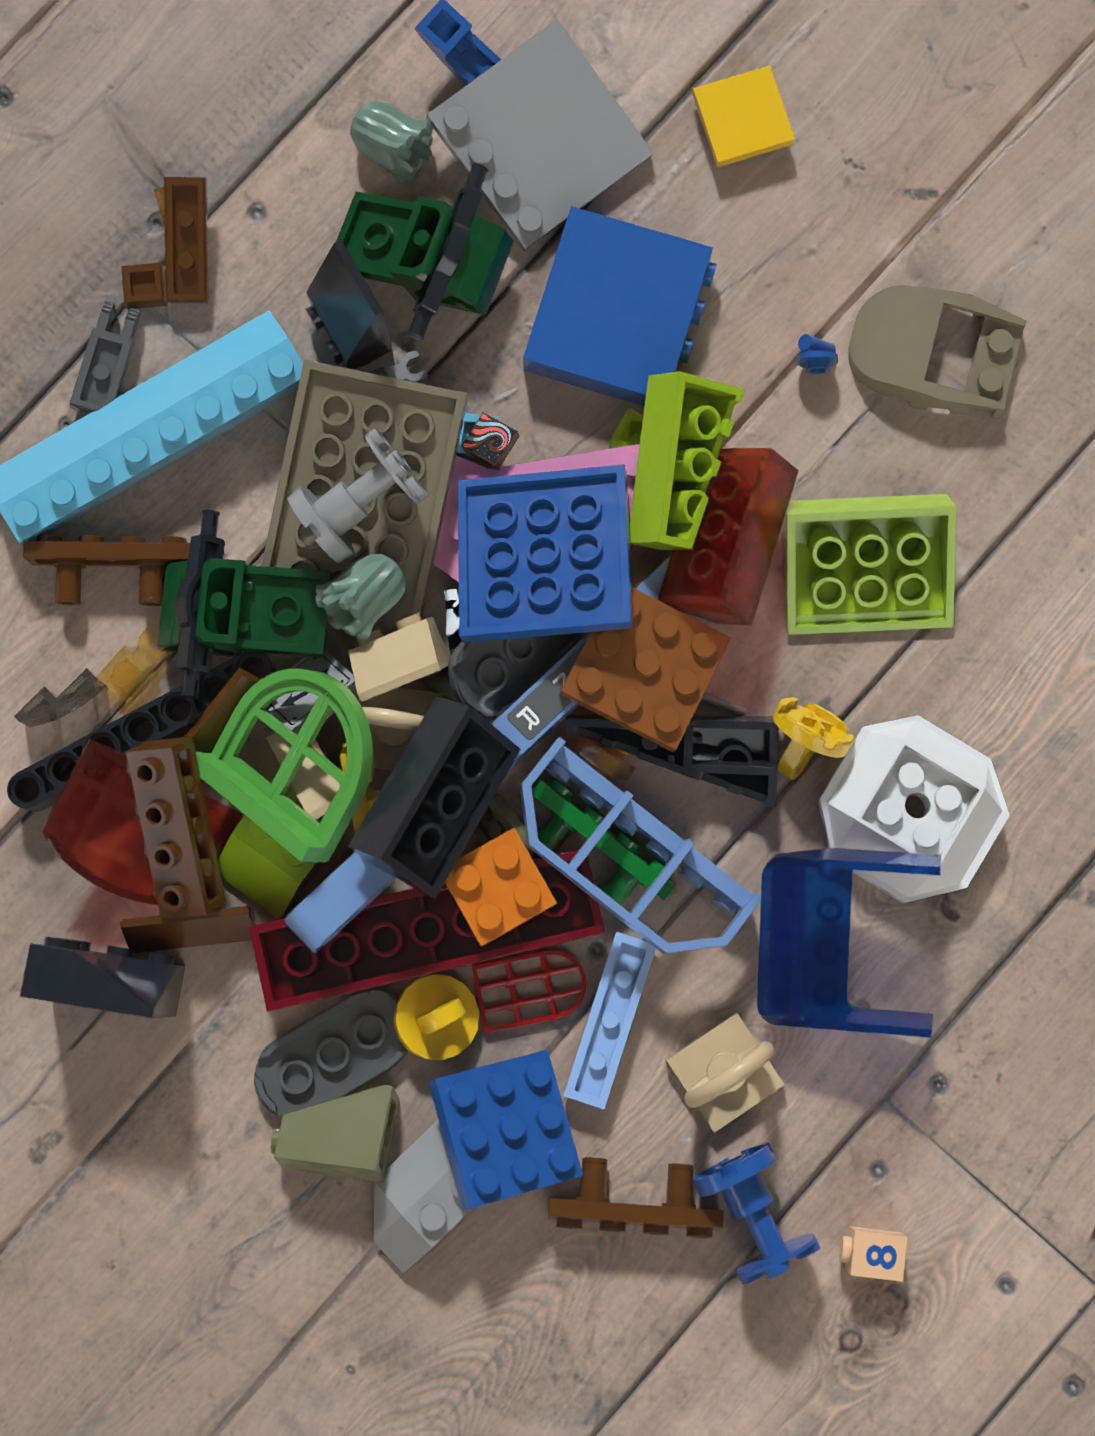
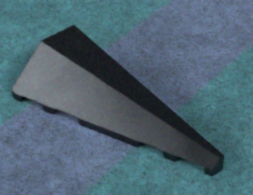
[566,715,779,807]

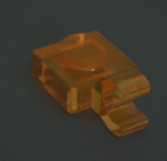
[565,734,636,781]

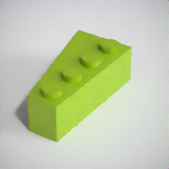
[629,371,745,550]

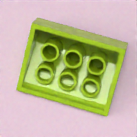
[781,494,957,635]

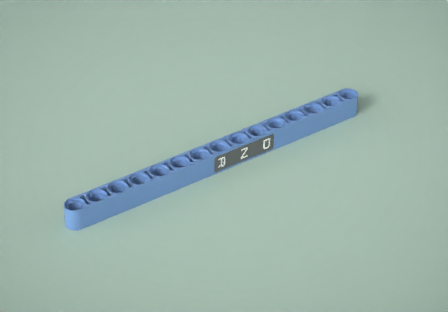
[284,494,768,953]

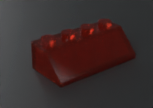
[657,448,799,626]

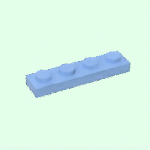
[563,932,656,1109]

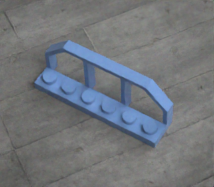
[520,737,763,954]

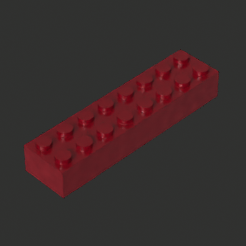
[249,849,606,1012]

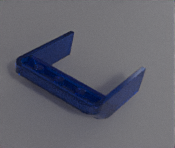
[757,848,942,1038]

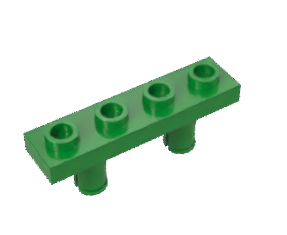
[532,778,676,905]

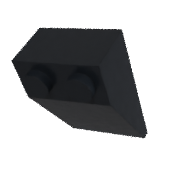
[305,240,393,370]

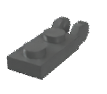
[69,301,140,414]

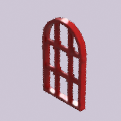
[471,950,586,1033]

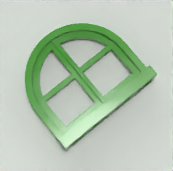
[196,668,373,862]

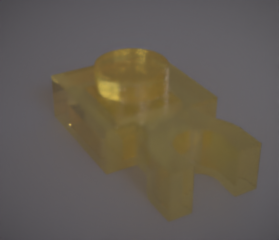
[96,627,171,705]

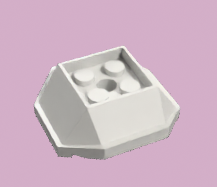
[818,715,1010,903]

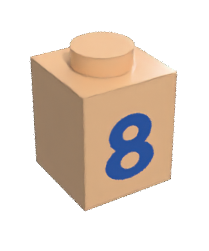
[839,1226,907,1282]

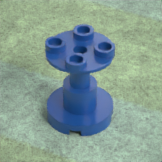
[692,1142,821,1285]

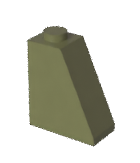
[271,1085,400,1182]

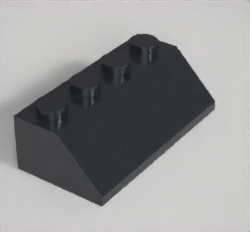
[348,696,521,899]

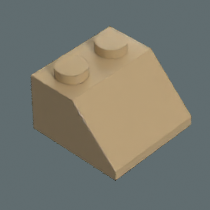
[348,613,450,702]

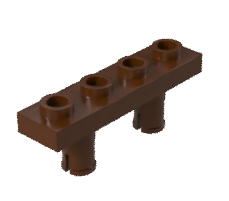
[23,535,190,606]
[548,1157,724,1238]

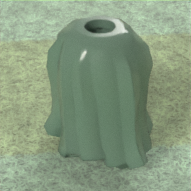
[350,101,433,184]
[316,554,406,639]

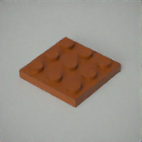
[559,587,731,753]

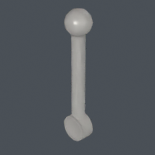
[701,693,762,716]

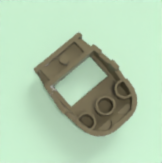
[848,285,1027,418]

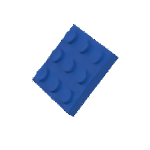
[428,1050,583,1211]

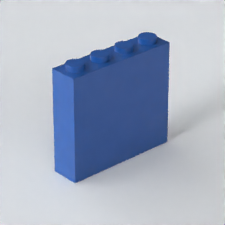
[523,206,717,406]

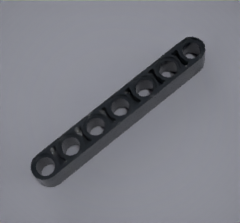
[7,651,277,812]

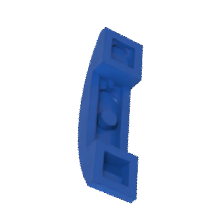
[415,0,502,86]

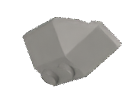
[374,1120,472,1273]

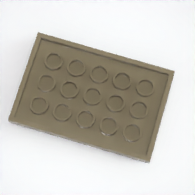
[261,360,469,635]

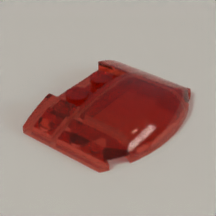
[41,739,242,905]

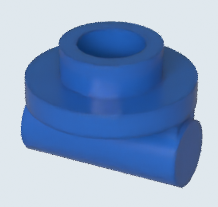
[797,334,838,374]

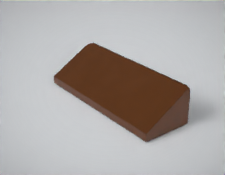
[120,906,256,953]

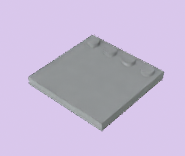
[426,19,654,251]

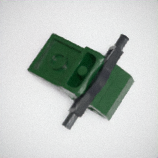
[336,163,514,340]
[157,510,333,699]

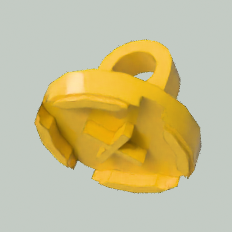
[772,697,855,780]
[393,974,479,1061]

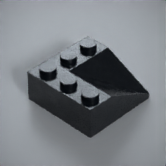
[20,936,185,1018]

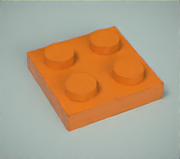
[445,828,557,947]

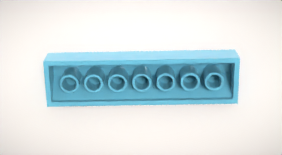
[0,310,303,545]

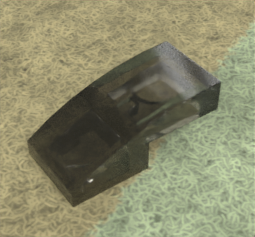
[14,668,107,727]

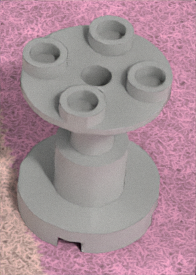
[288,428,428,563]

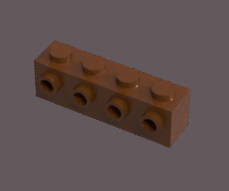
[126,737,226,918]

